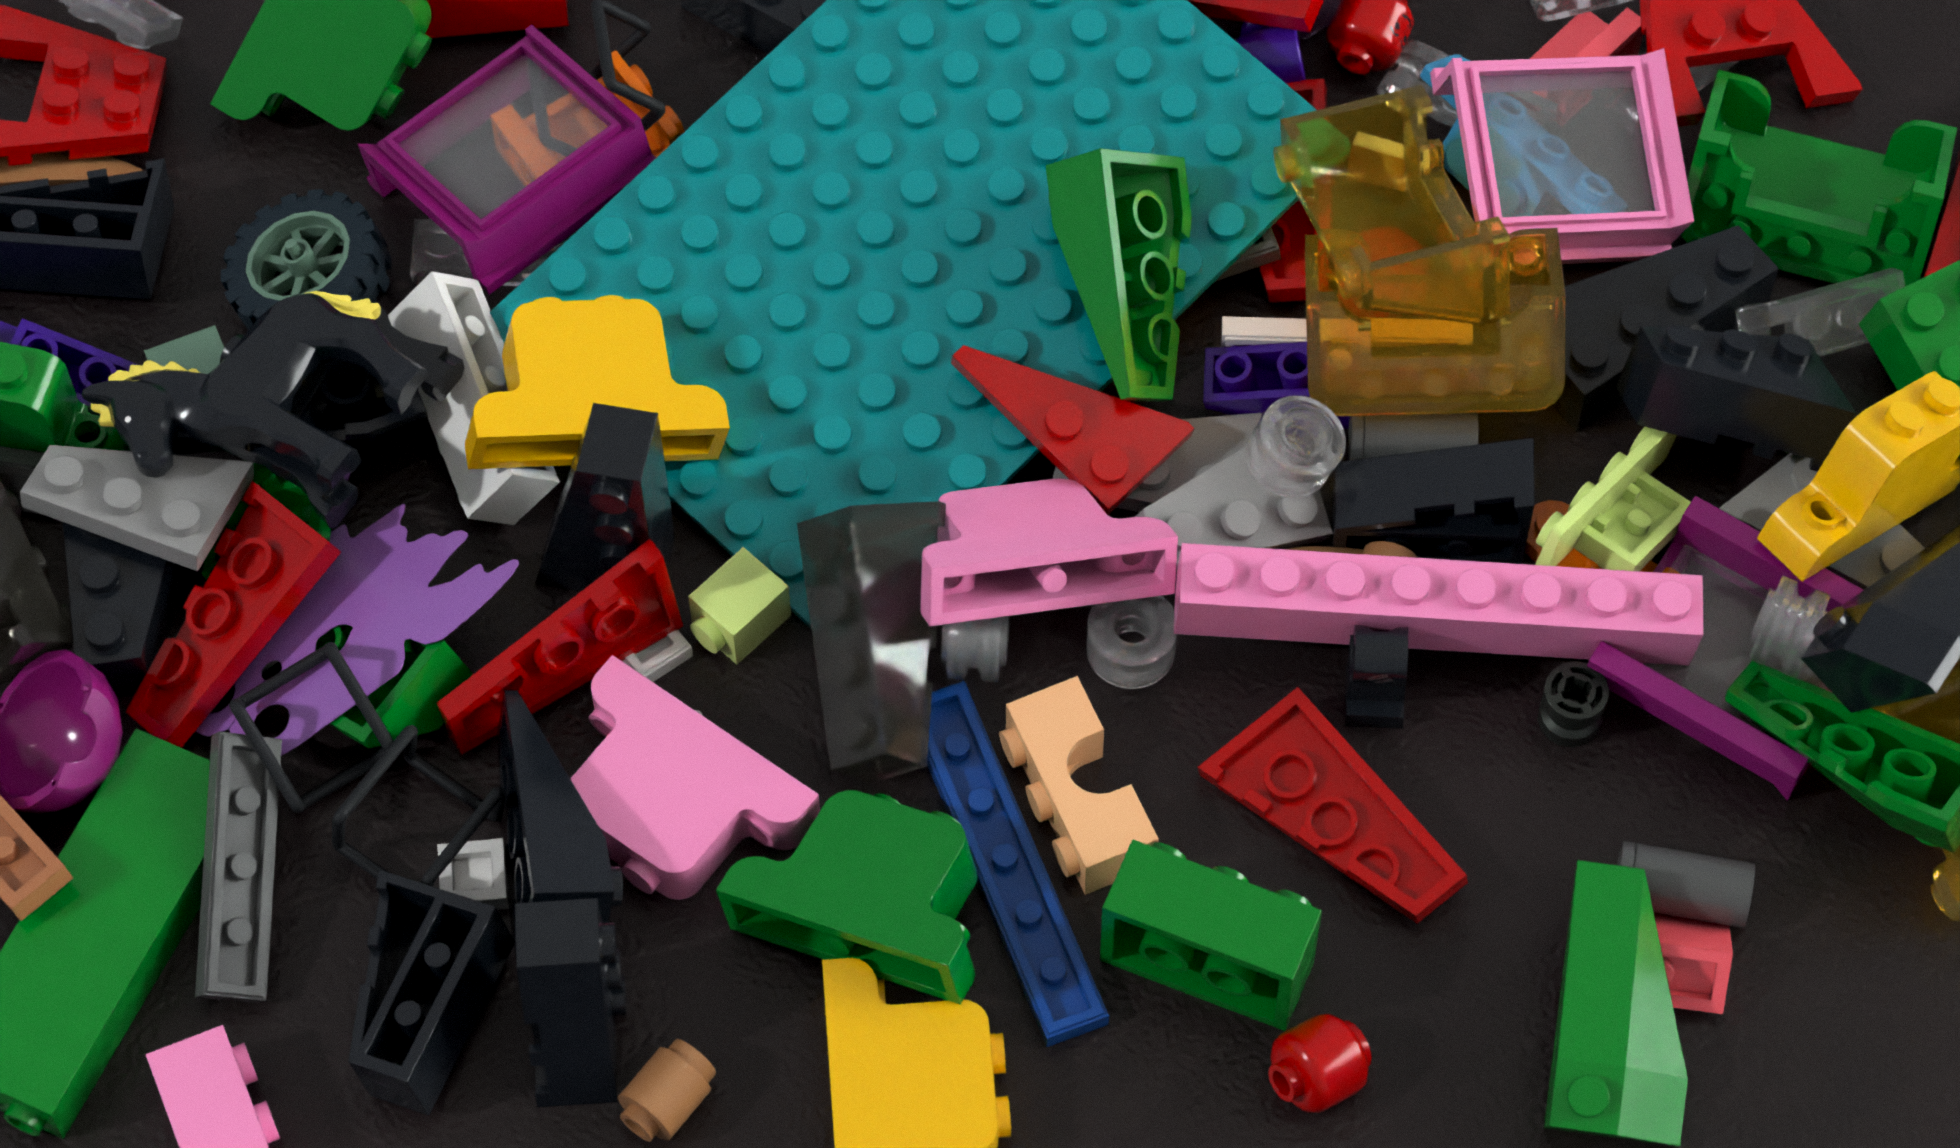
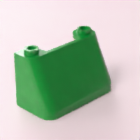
[1681,69,1957,296]

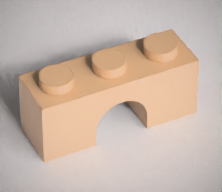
[999,676,1159,895]

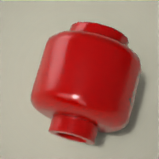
[1326,0,1414,74]
[1268,1014,1372,1113]

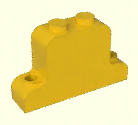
[465,295,730,469]
[1757,371,1960,582]
[822,958,1011,1148]

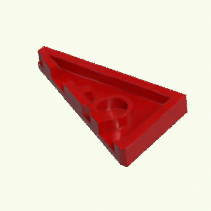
[951,345,1195,515]

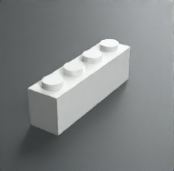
[388,271,560,525]

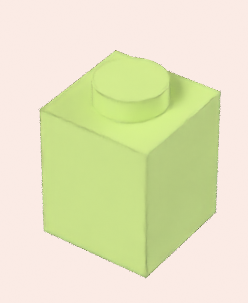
[688,547,791,664]

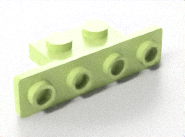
[1535,427,1691,571]

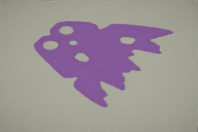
[195,473,519,756]

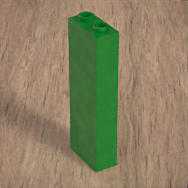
[0,728,210,1139]

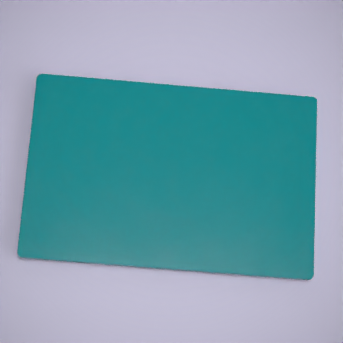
[490,0,1349,646]

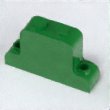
[210,0,432,130]
[0,342,131,452]
[716,790,977,1004]

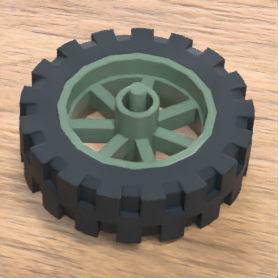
[221,189,392,330]

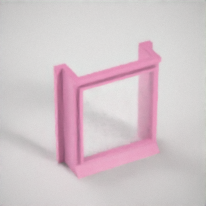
[1430,48,1694,269]

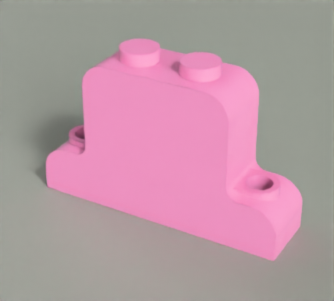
[920,479,1178,626]
[571,655,820,900]

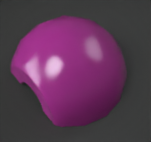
[0,649,123,814]

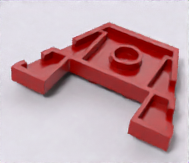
[1640,0,1863,127]
[0,5,167,166]

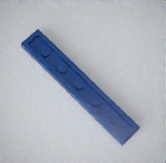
[904,681,1109,1047]

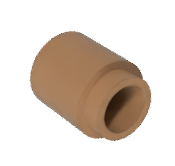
[618,1039,716,1142]

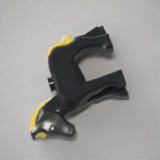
[82,291,464,528]

